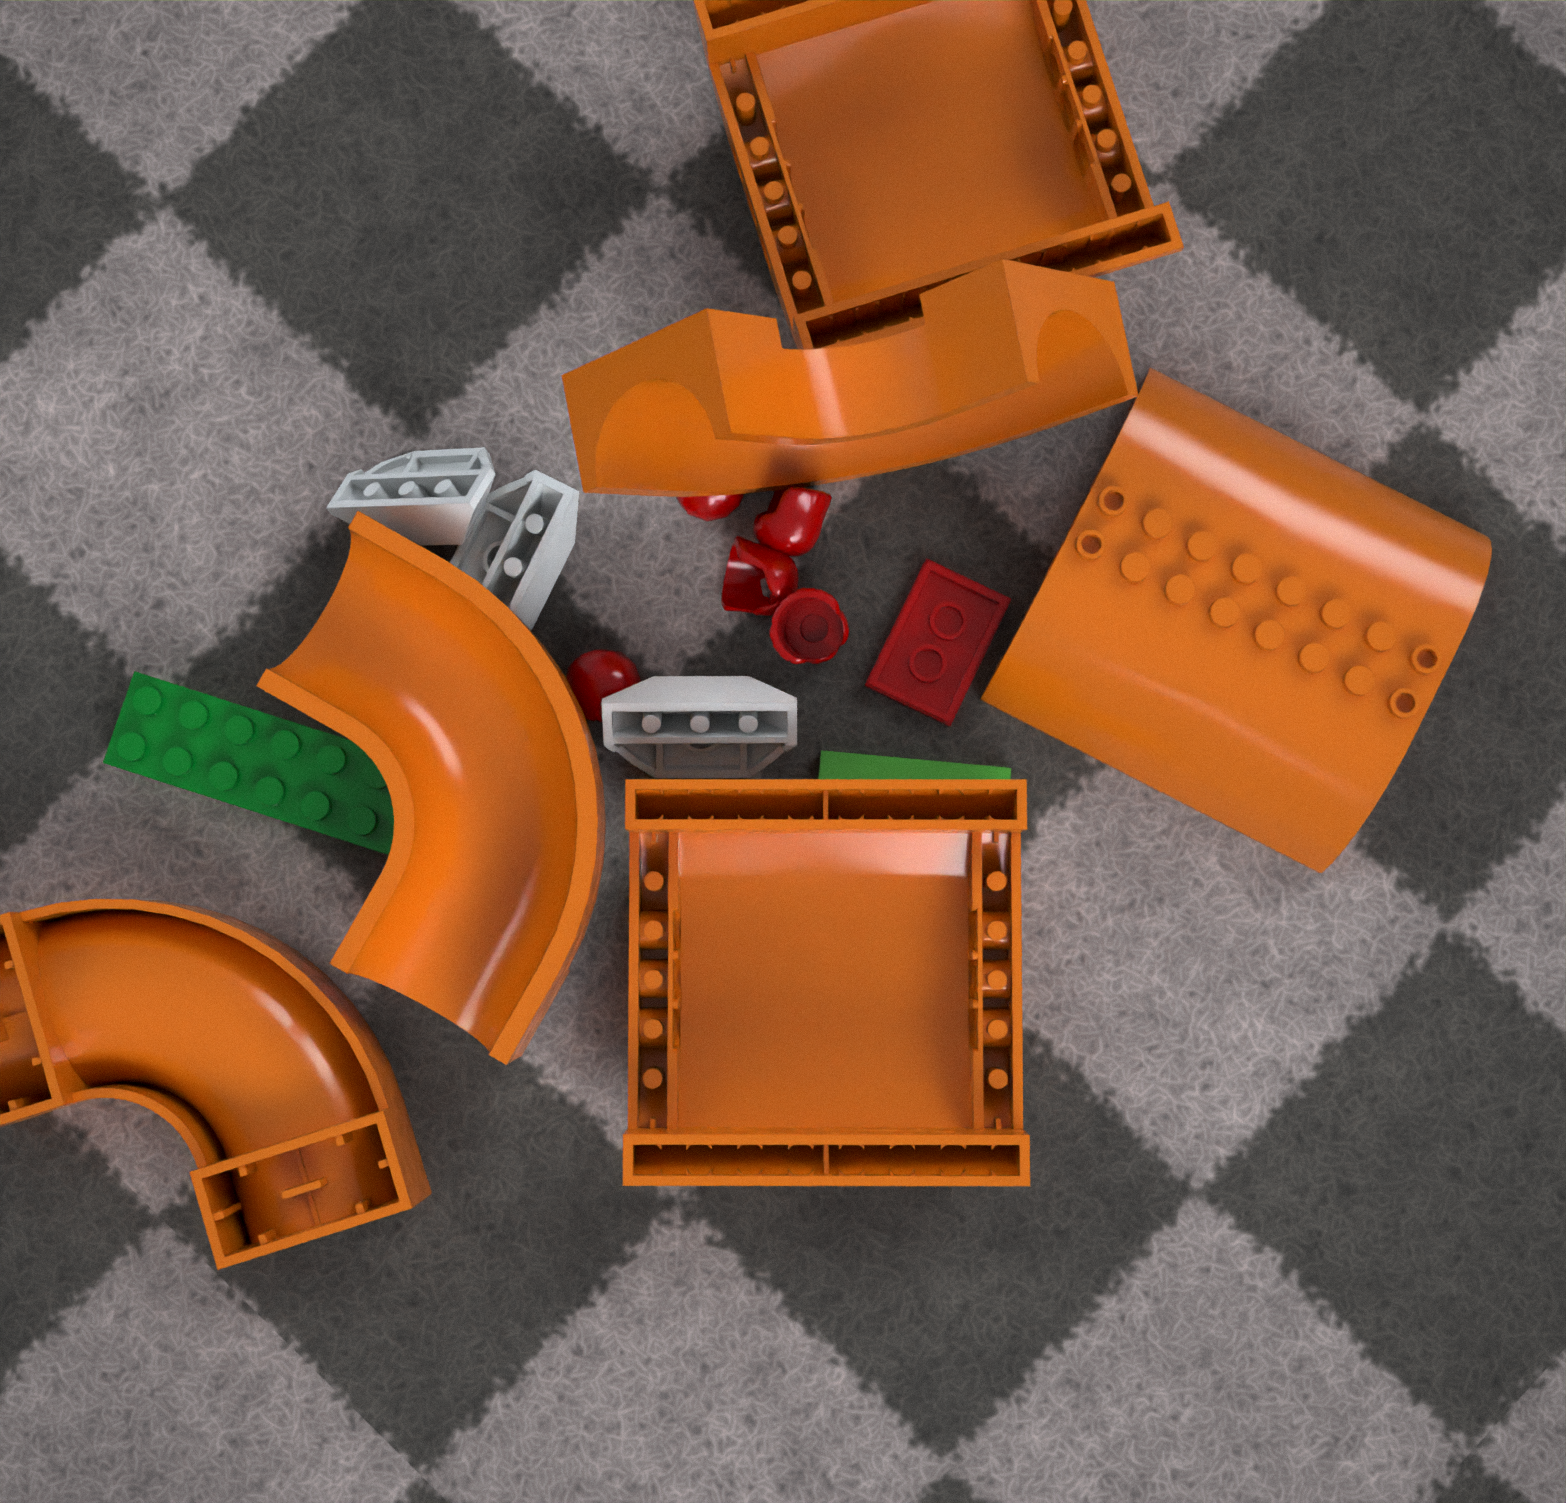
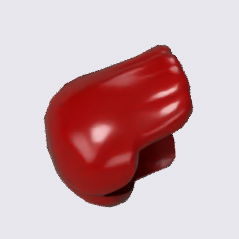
[753,487,832,557]
[721,536,799,616]
[769,588,849,664]

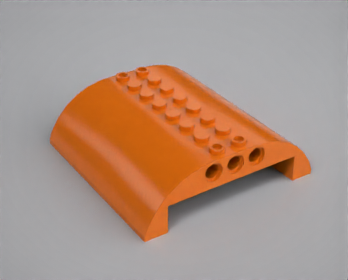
[693,0,1184,349]
[980,367,1492,873]
[623,779,1030,1186]

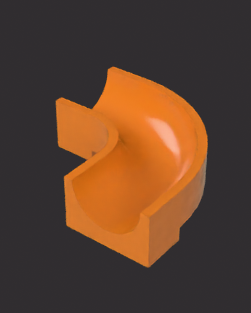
[561,259,1139,497]
[256,511,606,1065]
[0,899,432,1270]

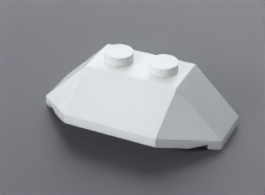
[326,447,495,545]
[450,470,579,630]
[601,676,797,778]

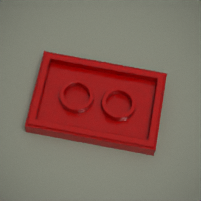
[864,558,1012,728]

